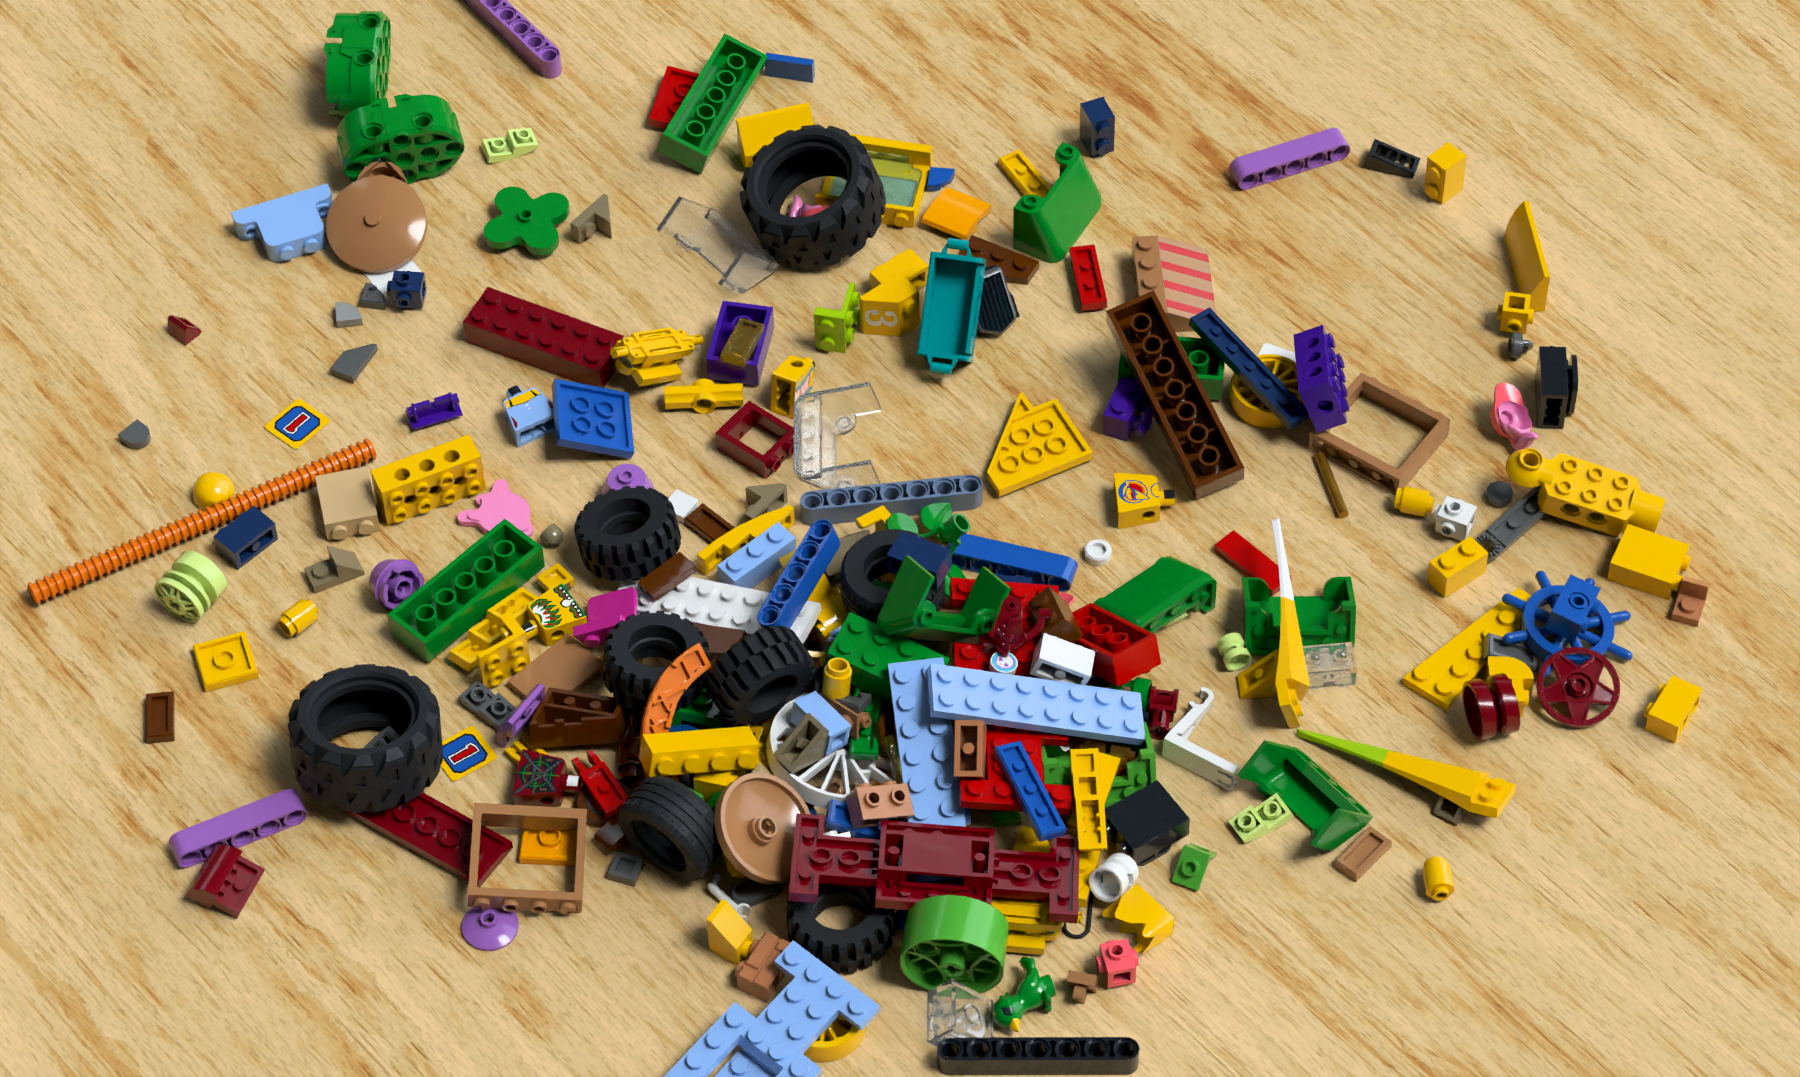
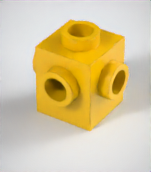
[1496,291,1534,334]

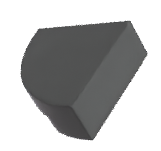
[360,283,386,310]
[835,692,872,714]

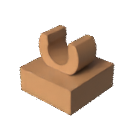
[1066,970,1099,1004]

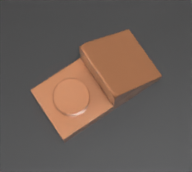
[1671,576,1711,627]

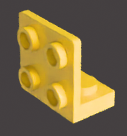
[476,611,531,689]

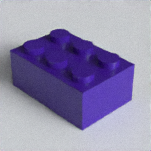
[706,301,774,386]

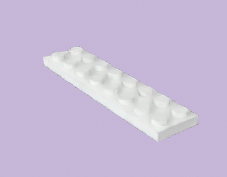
[618,576,822,644]

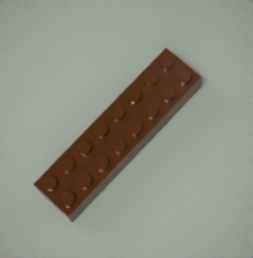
[1106,290,1245,500]

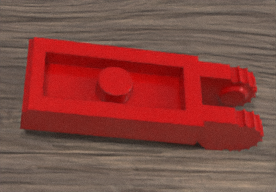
[571,749,628,819]

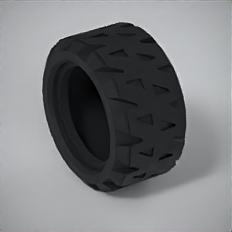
[740,125,886,269]
[288,664,443,813]

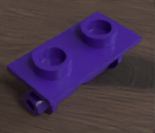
[405,392,463,430]

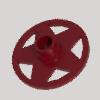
[1537,647,1620,727]

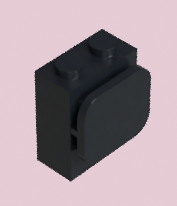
[1534,346,1578,429]
[1105,780,1190,866]

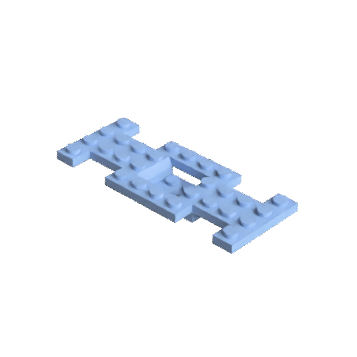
[664,940,881,1077]

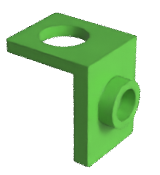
[1172,843,1217,890]

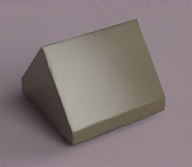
[1432,795,1467,825]

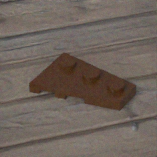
[958,235,1039,285]

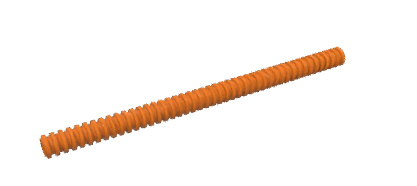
[27,438,377,605]

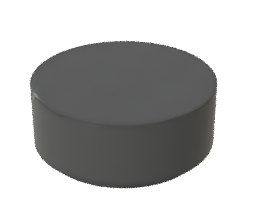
[1486,481,1513,508]

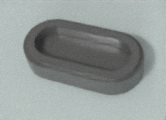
[730,877,785,907]

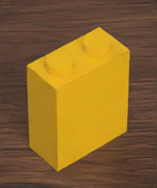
[1607,524,1692,600]

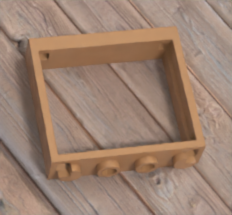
[1308,373,1450,495]
[467,803,587,915]

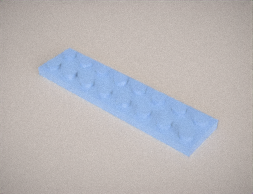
[888,657,966,883]
[927,663,1145,745]

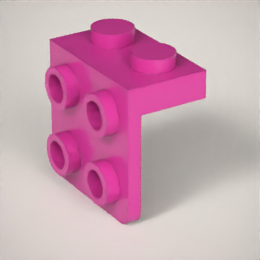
[573,587,637,649]

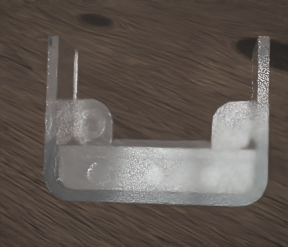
[657,196,780,295]
[793,382,881,490]

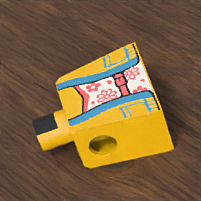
[770,355,815,419]

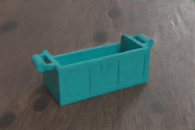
[917,238,986,375]

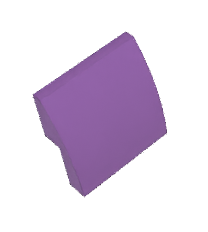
[495,683,545,748]

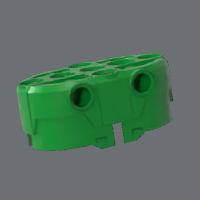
[324,11,391,116]
[336,94,465,184]

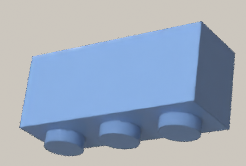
[717,522,796,589]

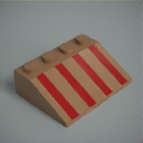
[1131,235,1216,332]

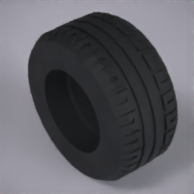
[840,529,945,624]

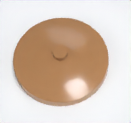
[326,176,428,274]
[714,772,811,884]

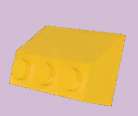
[736,102,814,169]

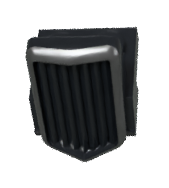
[977,265,1020,335]

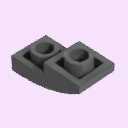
[458,680,515,729]

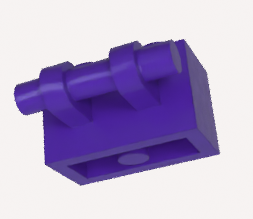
[1102,377,1154,442]

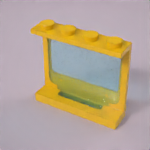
[815,134,933,228]

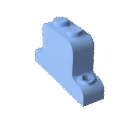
[231,183,333,263]

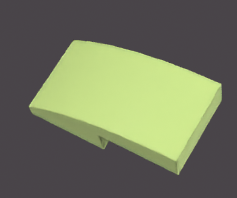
[481,128,538,163]
[1229,793,1294,843]

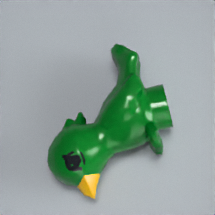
[992,957,1056,1032]

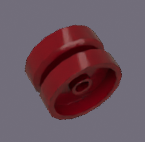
[1462,673,1520,741]

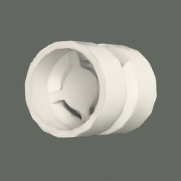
[1089,853,1139,902]

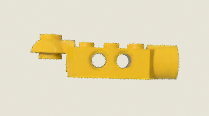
[1505,448,1665,537]

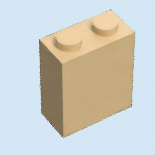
[315,466,380,541]

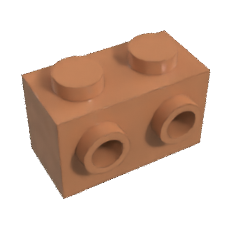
[846,781,914,829]

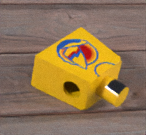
[1113,473,1175,529]

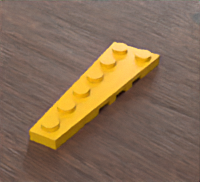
[1403,588,1532,711]

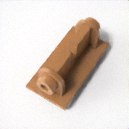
[820,692,872,739]

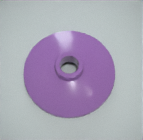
[462,907,519,951]

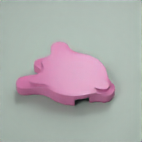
[457,479,533,537]

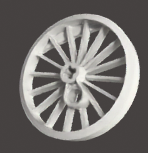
[766,693,903,809]

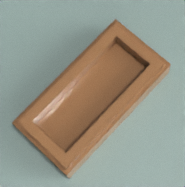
[1334,826,1392,882]

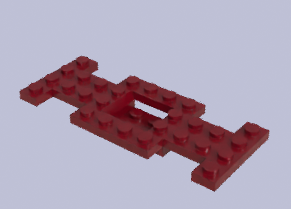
[788,813,1079,924]

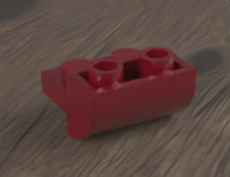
[185,845,265,918]

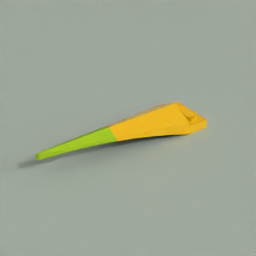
[1297,729,1516,818]

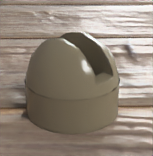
[540,524,563,547]

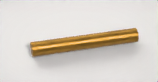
[1314,451,1349,518]

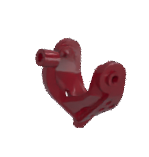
[993,596,1051,657]

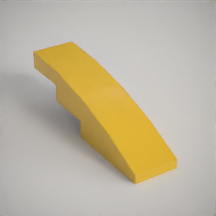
[697,505,795,576]
[448,587,538,672]
[1070,748,1107,851]

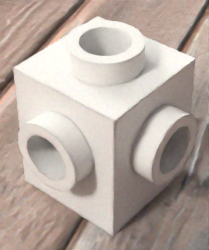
[1433,496,1477,541]

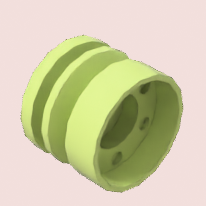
[154,550,227,623]

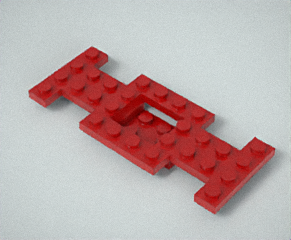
[949,577,1073,815]

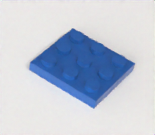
[551,379,634,459]

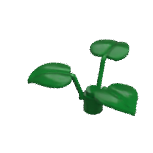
[885,503,970,599]

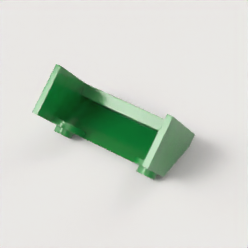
[877,556,1011,643]
[1237,740,1373,851]

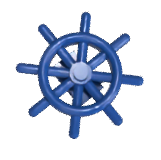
[1502,571,1633,681]

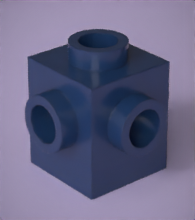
[387,271,427,308]

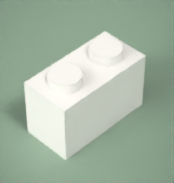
[1030,633,1095,685]

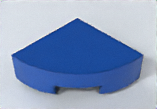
[927,167,955,191]

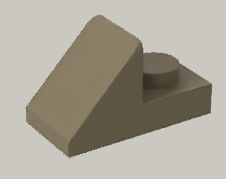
[570,194,612,244]
[745,483,788,522]
[304,546,365,594]

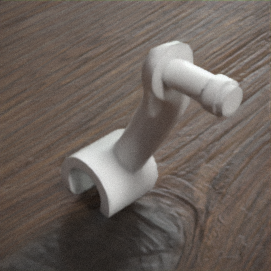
[708,874,751,923]

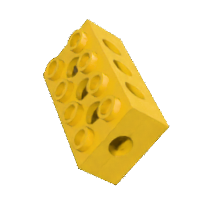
[370,434,486,526]

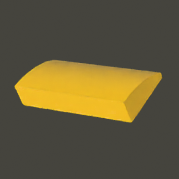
[1504,201,1550,312]

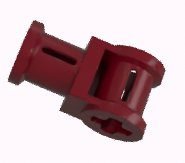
[1147,686,1179,740]

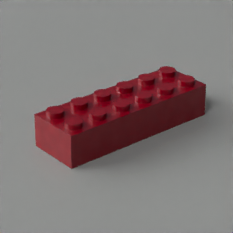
[463,287,624,388]

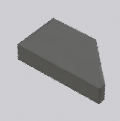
[330,343,378,383]

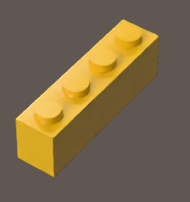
[639,726,760,777]

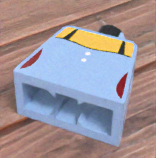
[503,386,555,448]

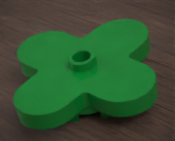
[484,187,570,255]

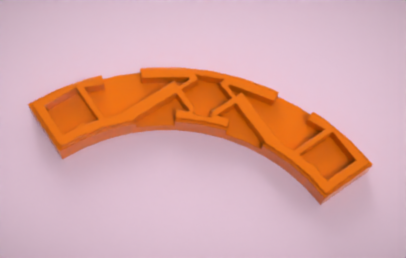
[640,643,711,782]

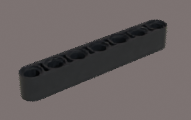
[937,1037,1140,1076]

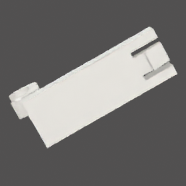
[1162,687,1239,792]

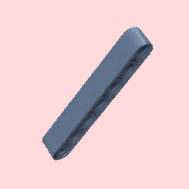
[800,475,983,526]

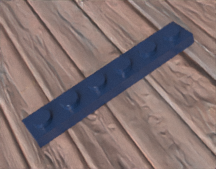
[1188,307,1309,430]

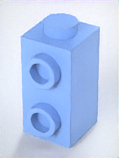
[790,691,851,755]

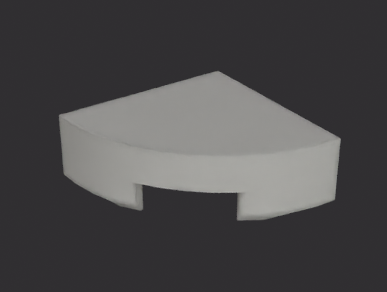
[335,302,363,327]

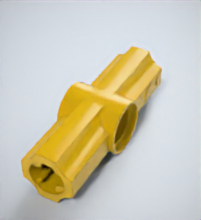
[664,379,744,413]

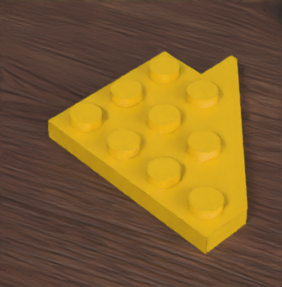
[987,392,1093,497]

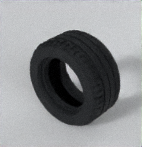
[618,776,723,881]

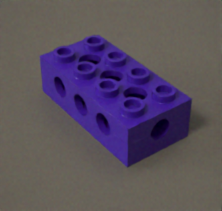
[1293,325,1350,433]

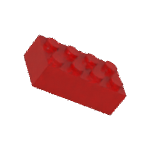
[1072,603,1161,686]

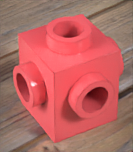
[1095,939,1139,988]

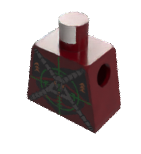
[512,749,581,807]

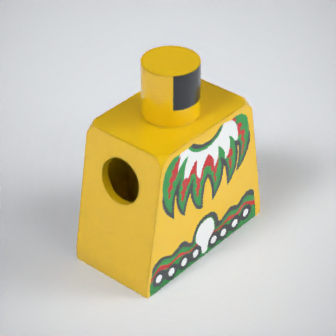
[520,582,587,646]

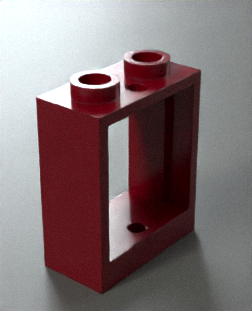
[715,401,799,479]

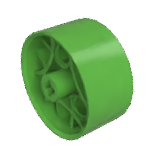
[900,895,1009,996]

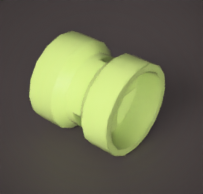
[1217,633,1251,671]

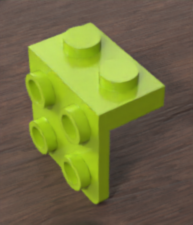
[814,283,860,353]

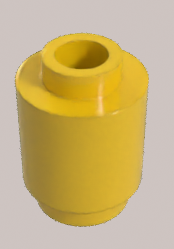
[1394,486,1434,517]
[277,598,319,637]
[822,658,852,700]
[1422,856,1454,901]

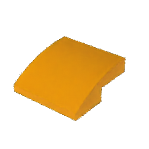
[921,187,991,240]

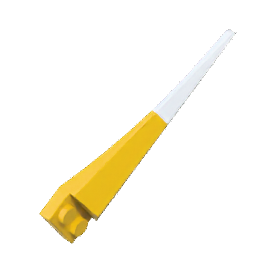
[1272,518,1310,729]

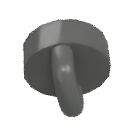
[1508,332,1533,358]

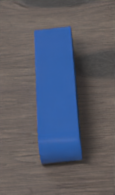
[757,519,840,629]
[948,534,1078,592]

